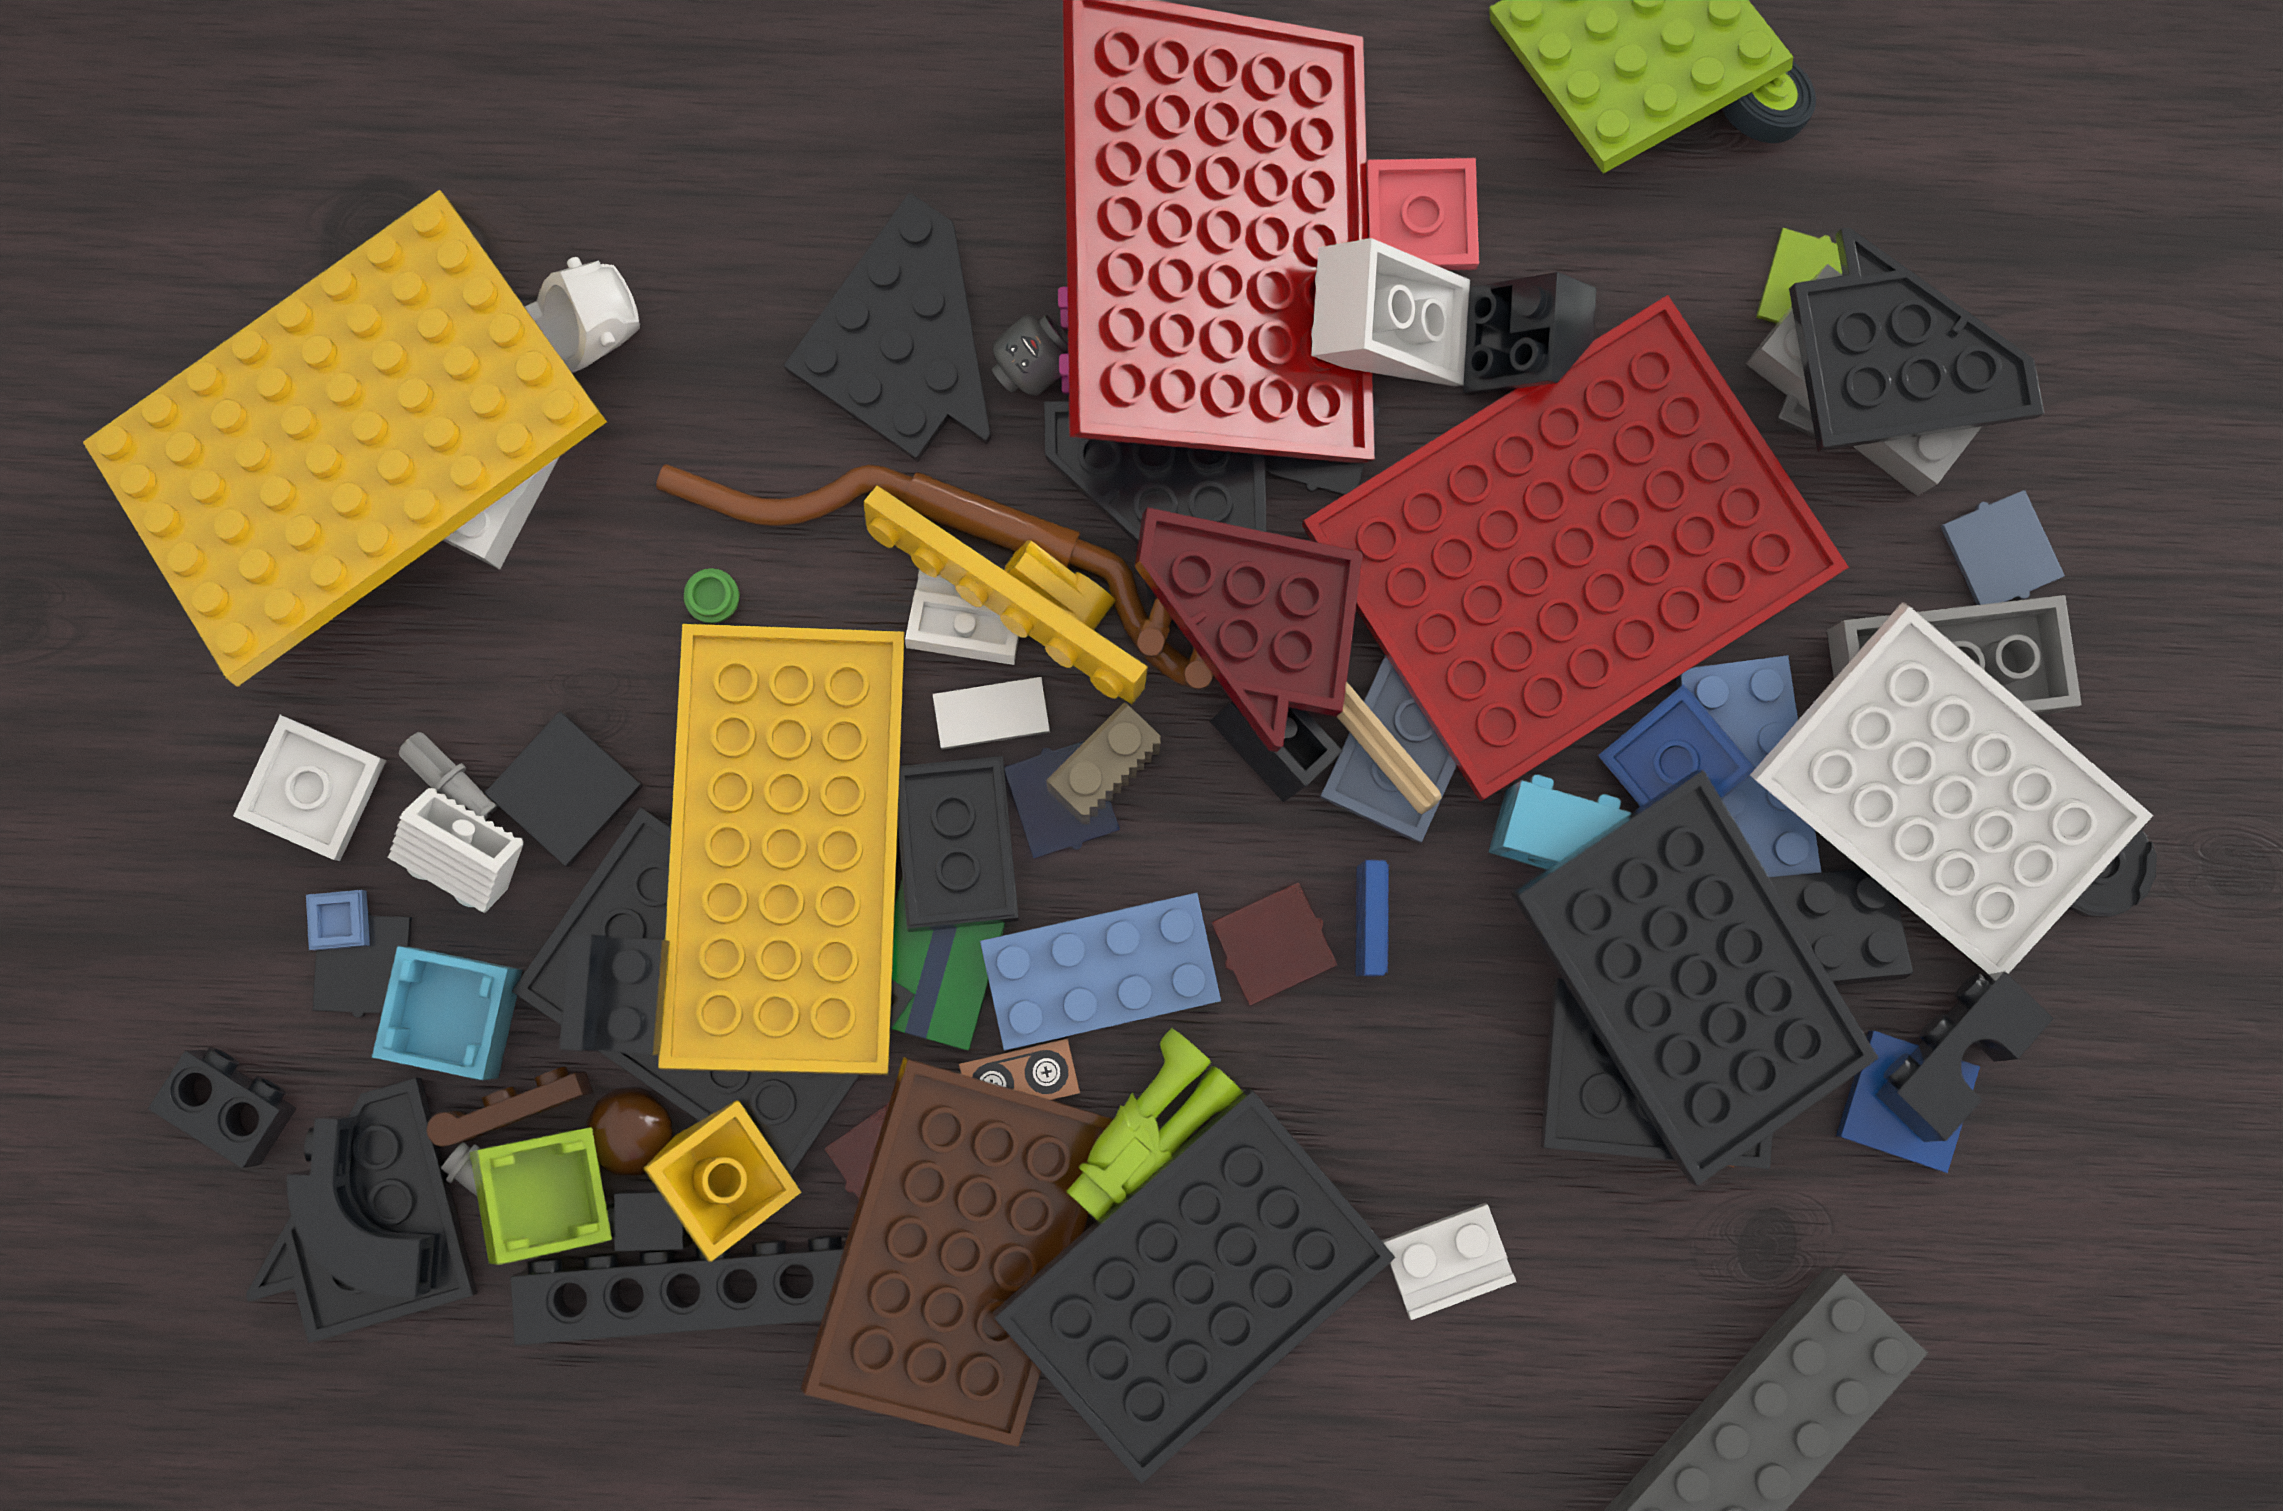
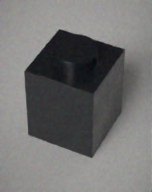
[606,1189,692,1251]

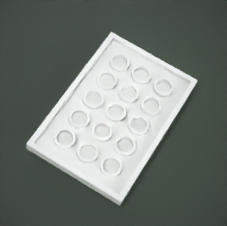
[1750,603,2153,974]

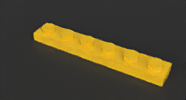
[864,486,1147,705]

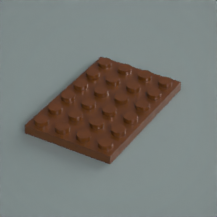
[801,1057,1113,1447]

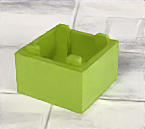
[469,1127,612,1265]

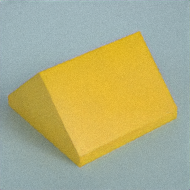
[644,1100,801,1262]

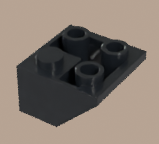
[1463,272,1596,395]

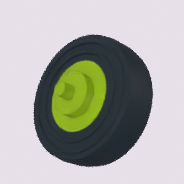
[1721,61,1816,143]

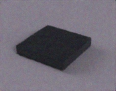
[485,711,644,867]

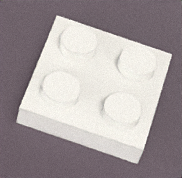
[233,715,387,861]

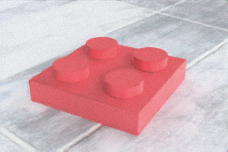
[1366,158,1479,270]

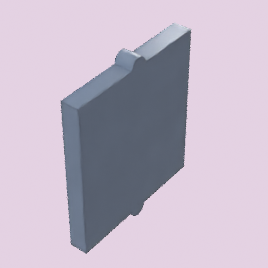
[1940,490,2065,605]

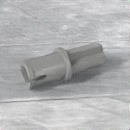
[399,732,498,821]

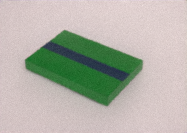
[892,877,1005,1051]

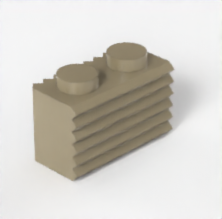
[1046,702,1161,824]

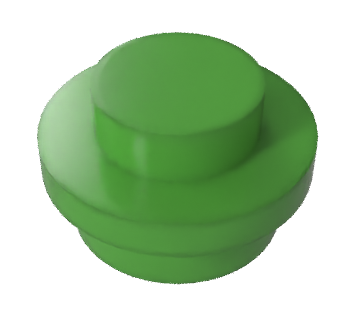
[684,568,740,624]

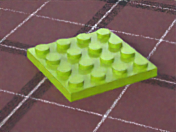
[1489,0,1793,174]

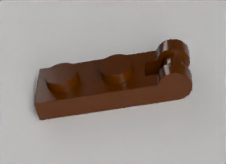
[427,1066,593,1147]

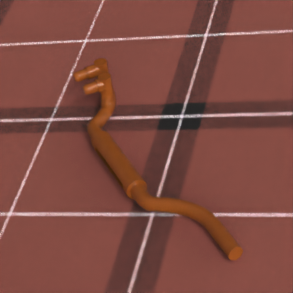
[656,464,1213,690]

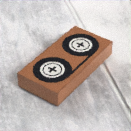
[959,1038,1080,1100]

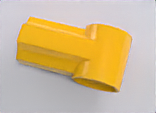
[1004,540,1116,630]

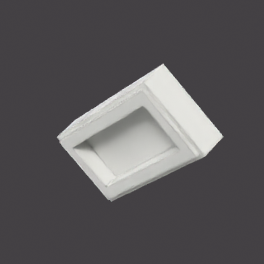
[933,677,1050,750]

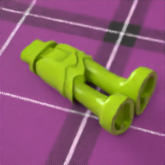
[1066,1028,1243,1220]

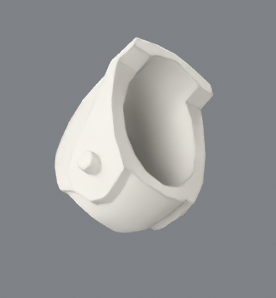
[525,257,640,373]

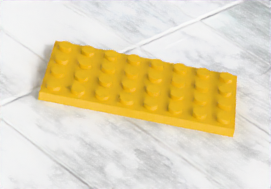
[658,624,905,1075]

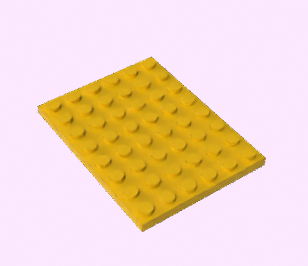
[83,190,607,687]

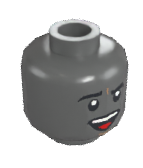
[992,314,1068,396]

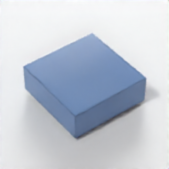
[306,890,370,951]

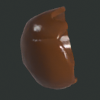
[587,1088,673,1175]

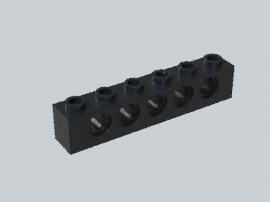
[510,1235,845,1346]

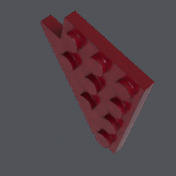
[1135,507,1363,752]

